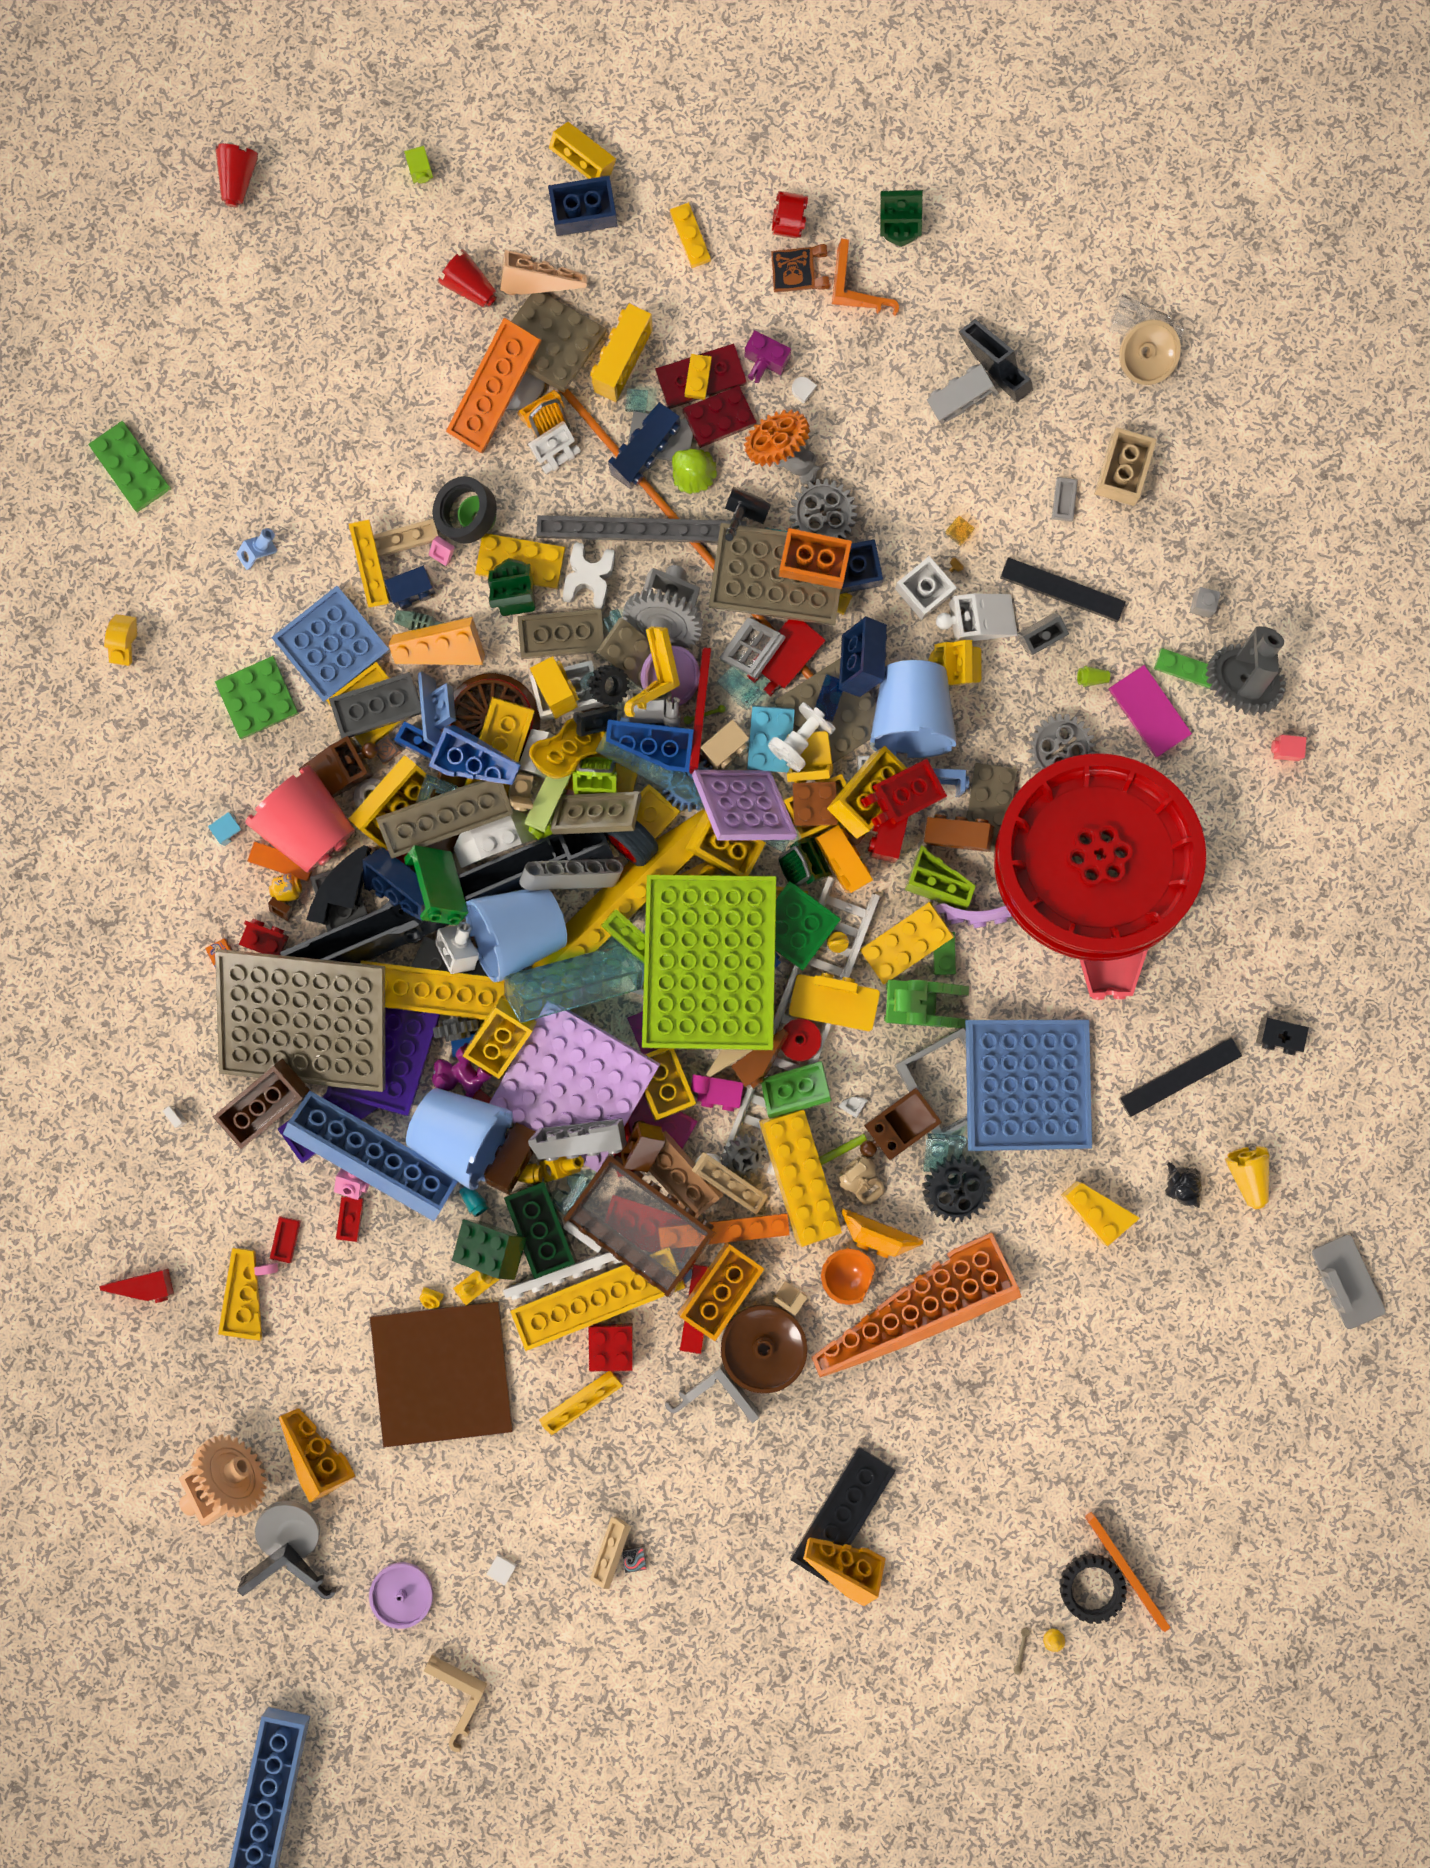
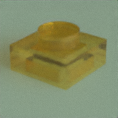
[945,515,975,546]

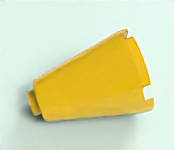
[1225,1146,1270,1209]

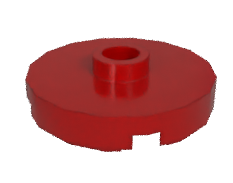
[781,1019,822,1062]

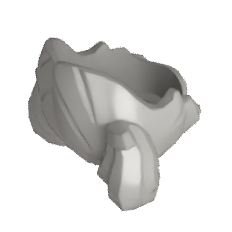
[774,446,820,485]

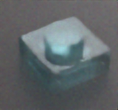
[625,388,648,413]

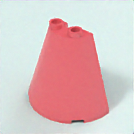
[1079,949,1148,1000]

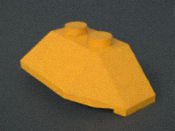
[840,1208,924,1259]

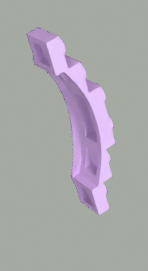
[934,903,1011,929]

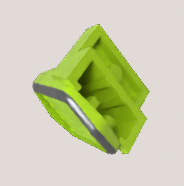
[573,757,617,795]

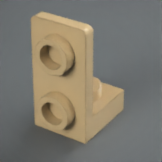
[508,773,533,811]

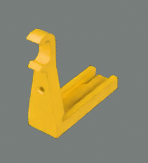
[624,626,680,717]

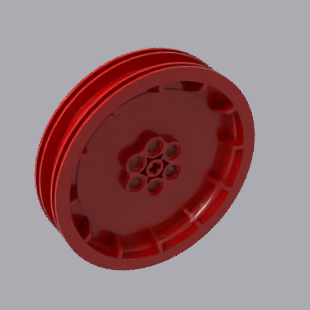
[994,754,1206,961]

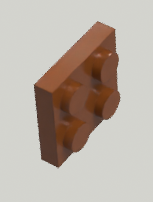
[792,782,837,827]

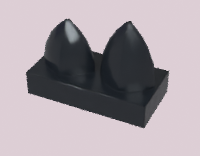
[573,706,618,737]

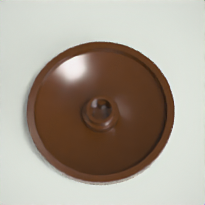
[721,1305,807,1394]

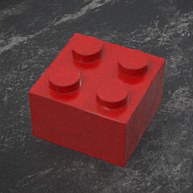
[868,817,908,863]
[588,1323,634,1372]

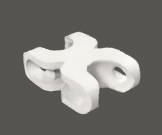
[563,542,615,610]

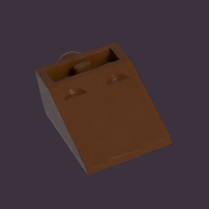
[299,736,379,798]
[860,1088,942,1160]

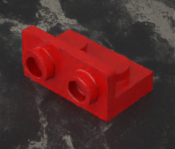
[239,919,289,955]

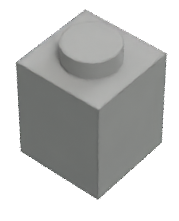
[1189,587,1221,618]

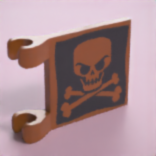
[771,244,830,292]

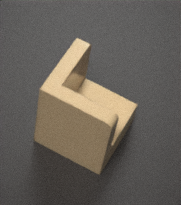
[773,1281,807,1316]

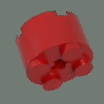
[772,191,808,239]

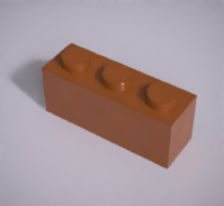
[924,814,994,852]

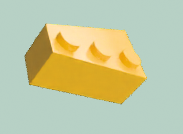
[1061,1181,1140,1246]

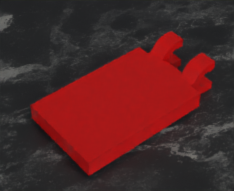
[747,619,826,697]
[861,759,947,827]

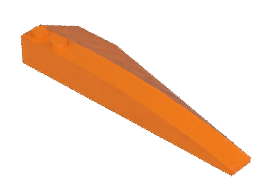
[812,1232,1022,1378]

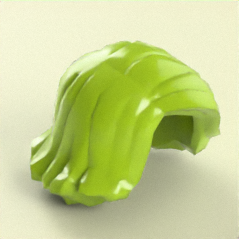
[672,449,717,494]

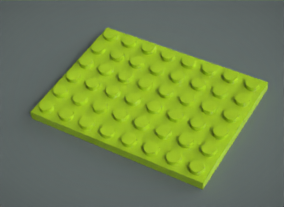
[642,875,777,1050]

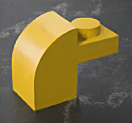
[104,614,137,666]

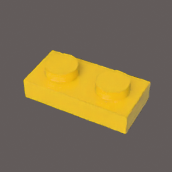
[685,354,712,400]

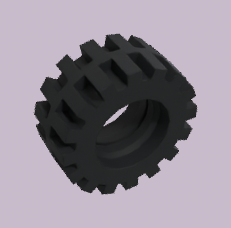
[589,665,630,705]

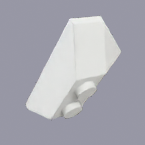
[454,808,537,868]

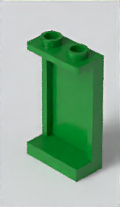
[404,845,468,925]

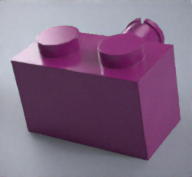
[744,330,791,383]

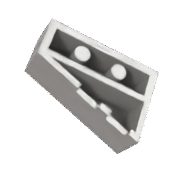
[926,364,999,424]

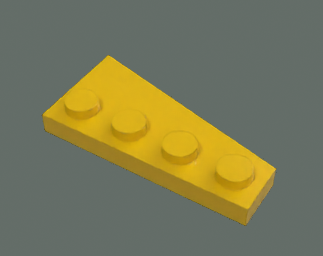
[218,1247,262,1341]

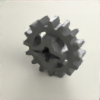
[433,1017,480,1042]
[721,1134,767,1179]

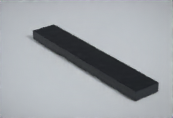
[1000,557,1126,622]
[1119,1037,1242,1117]

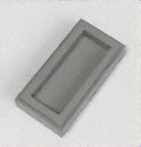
[1051,477,1078,522]

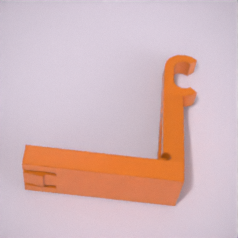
[832,238,899,316]

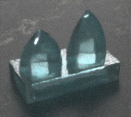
[552,1173,592,1216]

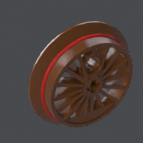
[446,673,541,762]

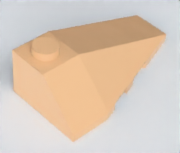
[500,250,587,295]

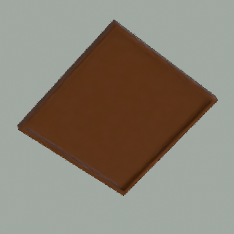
[370,1301,513,1448]

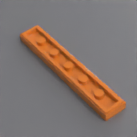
[1085,1512,1171,1632]

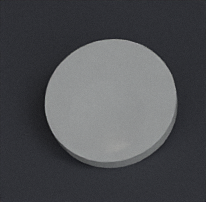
[255,1501,320,1558]

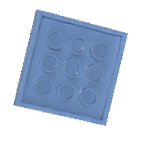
[271,586,391,703]

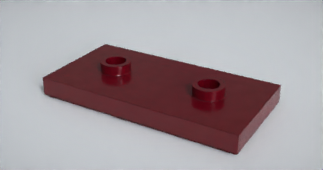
[655,343,747,409]

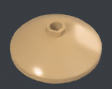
[1119,319,1181,385]

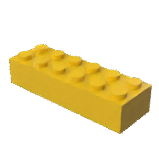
[759,1109,842,1247]

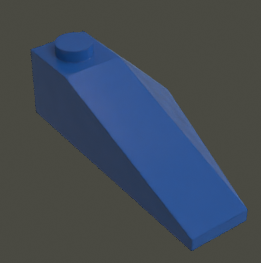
[429,725,521,785]

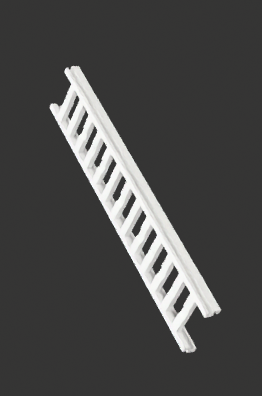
[723,876,880,1176]

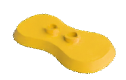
[529,718,609,779]

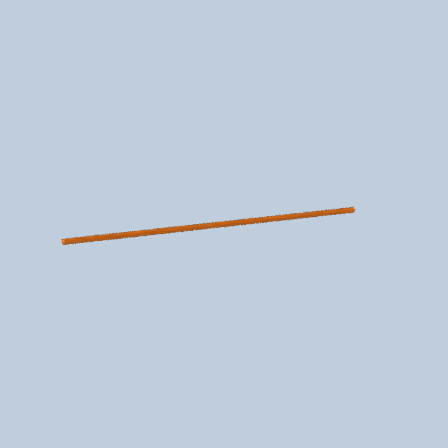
[560,388,814,679]

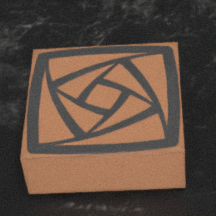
[375,734,401,765]

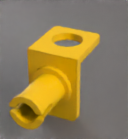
[539,1155,584,1182]

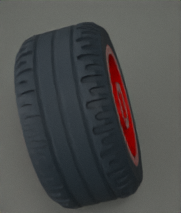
[604,820,658,866]

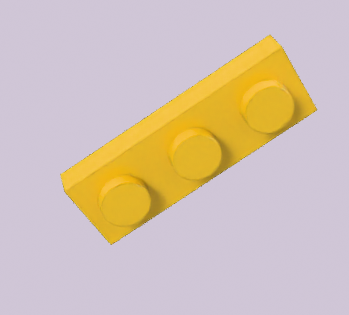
[669,202,711,269]

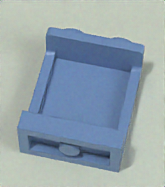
[933,768,969,797]

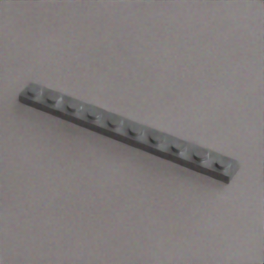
[536,515,747,543]

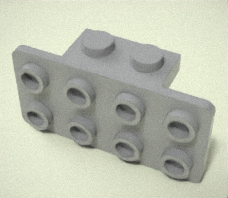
[1312,1235,1386,1329]

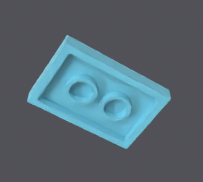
[747,705,795,773]

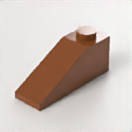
[731,1028,788,1089]

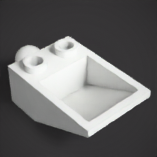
[936,593,1017,642]

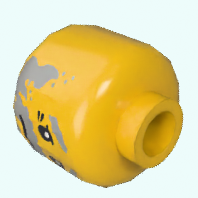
[269,873,303,903]

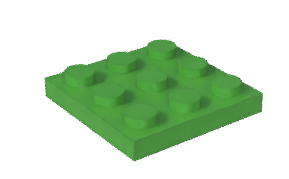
[215,656,299,740]

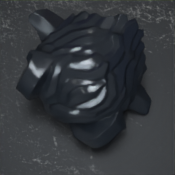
[1165,1162,1202,1208]

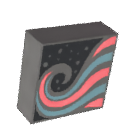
[622,1546,647,1573]

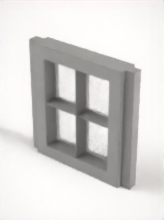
[719,618,785,679]

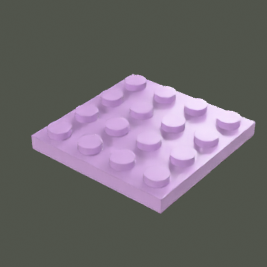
[692,770,797,840]

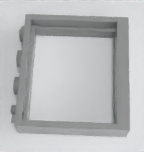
[894,1028,967,1141]

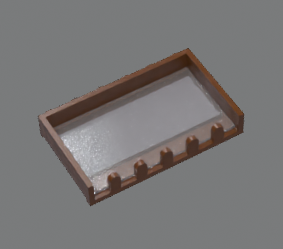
[564,1155,716,1297]

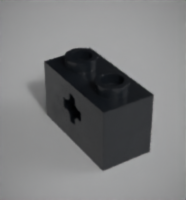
[1256,1017,1309,1056]

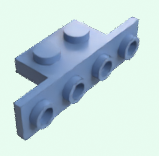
[418,671,456,747]

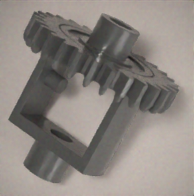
[1205,626,1286,716]

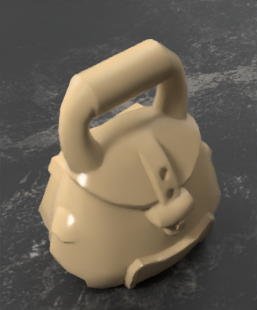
[837,1155,885,1205]

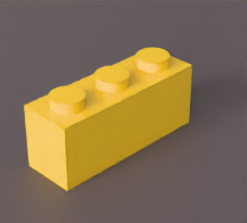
[549,121,616,179]

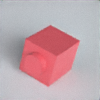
[1271,735,1307,761]

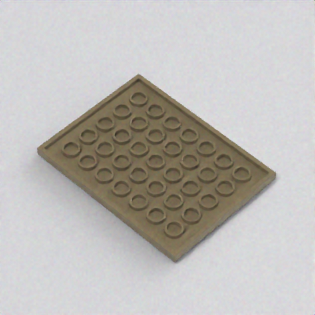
[215,949,385,1092]

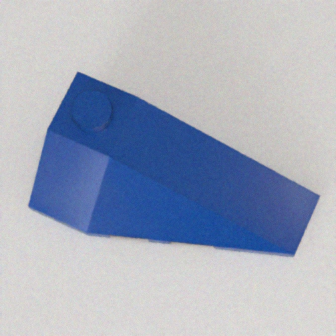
[606,720,694,772]

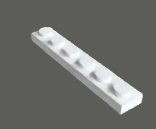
[503,1251,622,1300]

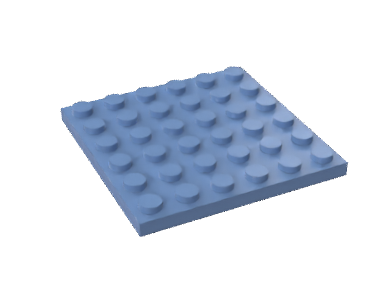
[965,1020,1092,1151]

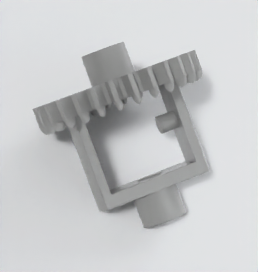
[622,565,703,649]

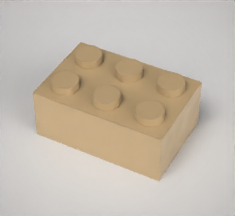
[1094,427,1157,506]

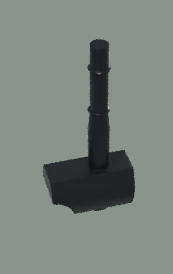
[725,486,771,541]

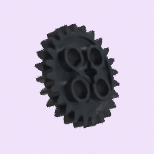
[922,1154,993,1222]

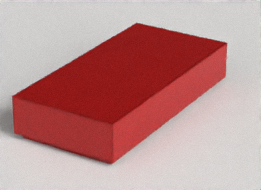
[269,1216,301,1263]

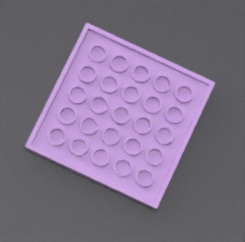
[489,998,660,1172]

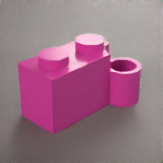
[690,1074,743,1112]

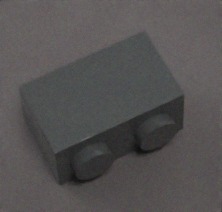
[1017,613,1069,655]

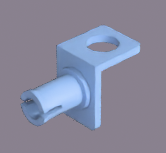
[236,528,277,570]

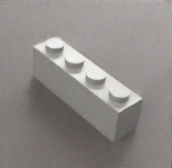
[528,1118,627,1161]

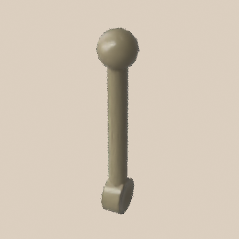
[1014,1628,1030,1675]

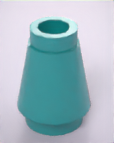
[459,1186,489,1217]

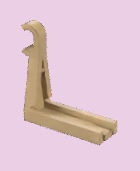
[424,1655,487,1752]

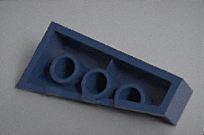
[608,402,681,489]
[363,847,425,921]

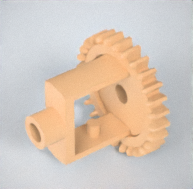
[179,1434,267,1526]

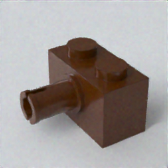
[621,1121,666,1173]

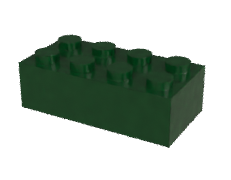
[504,1180,577,1279]

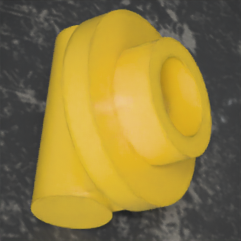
[419,1287,444,1309]

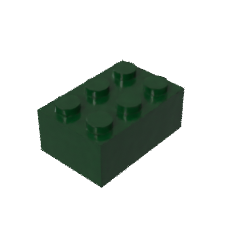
[452,1219,526,1280]

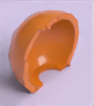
[821,1248,875,1305]

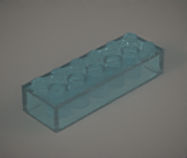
[504,944,642,1023]

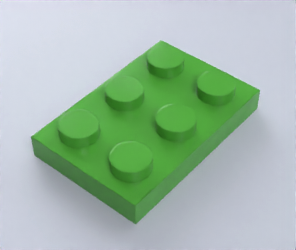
[761,1061,832,1119]

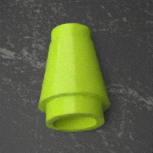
[1077,666,1110,687]

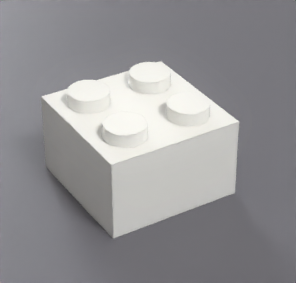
[895,556,957,620]

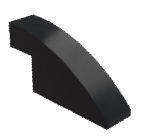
[959,319,1033,402]
[306,845,372,925]

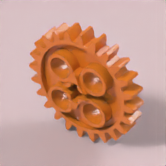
[744,409,811,467]

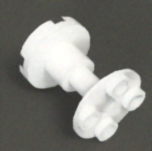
[768,702,836,772]

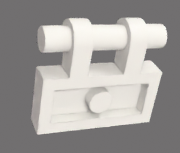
[528,421,581,474]

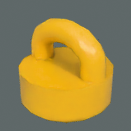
[827,932,849,953]

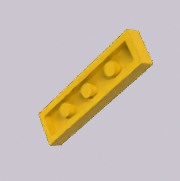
[348,519,390,608]
[539,1371,623,1436]

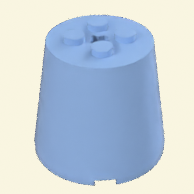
[870,660,956,758]
[465,889,567,982]
[406,1088,513,1190]

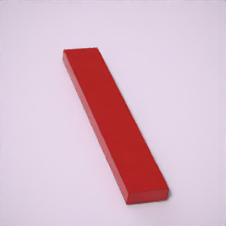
[689,648,711,774]

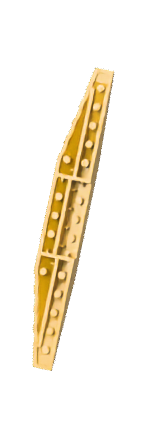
[522,808,706,986]

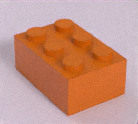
[779,528,852,589]

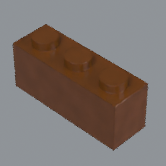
[484,1122,536,1195]

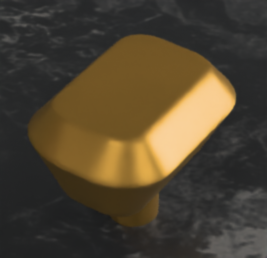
[949,557,964,573]

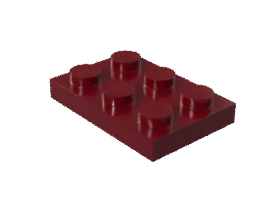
[682,386,757,448]

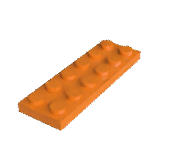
[445,318,542,453]

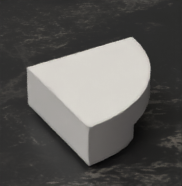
[838,1097,868,1118]

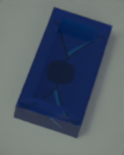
[814,674,843,722]

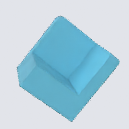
[208,812,241,846]

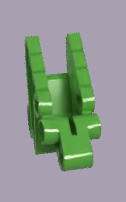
[884,980,969,1029]

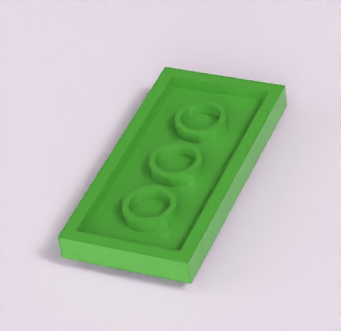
[88,421,171,513]

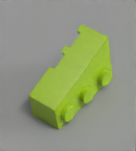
[905,845,975,910]

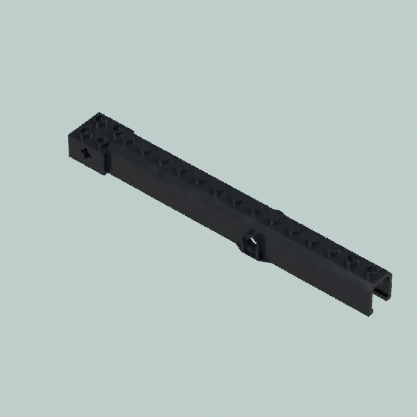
[280,832,614,964]

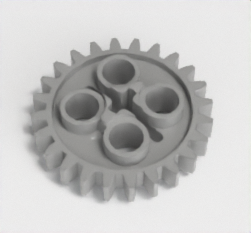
[789,478,857,539]
[1026,714,1096,772]

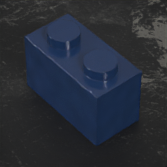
[384,565,435,609]

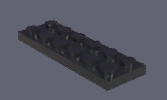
[790,1446,896,1583]

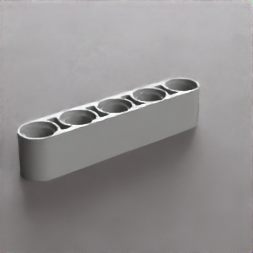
[520,859,623,891]

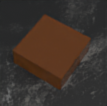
[268,897,292,921]

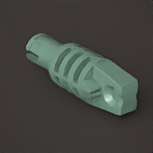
[394,610,444,630]

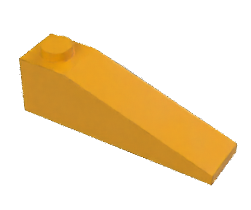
[279,1408,356,1503]
[803,1538,886,1606]

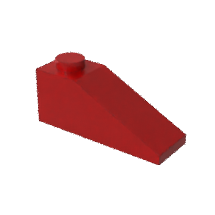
[99,1268,174,1303]

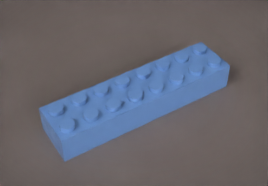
[283,1091,458,1222]
[229,1707,311,1868]

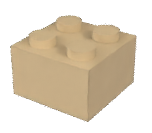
[700,719,749,770]

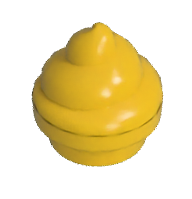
[1043,1629,1065,1652]

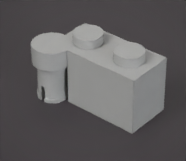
[628,690,681,727]

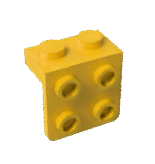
[786,731,833,783]

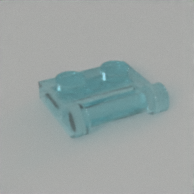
[923,1133,967,1176]

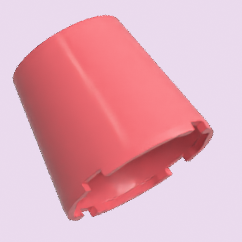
[245,765,355,873]

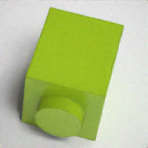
[404,146,433,184]

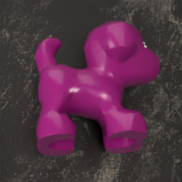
[432,1043,493,1098]

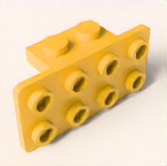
[789,973,880,1032]

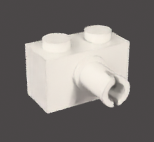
[435,922,479,974]

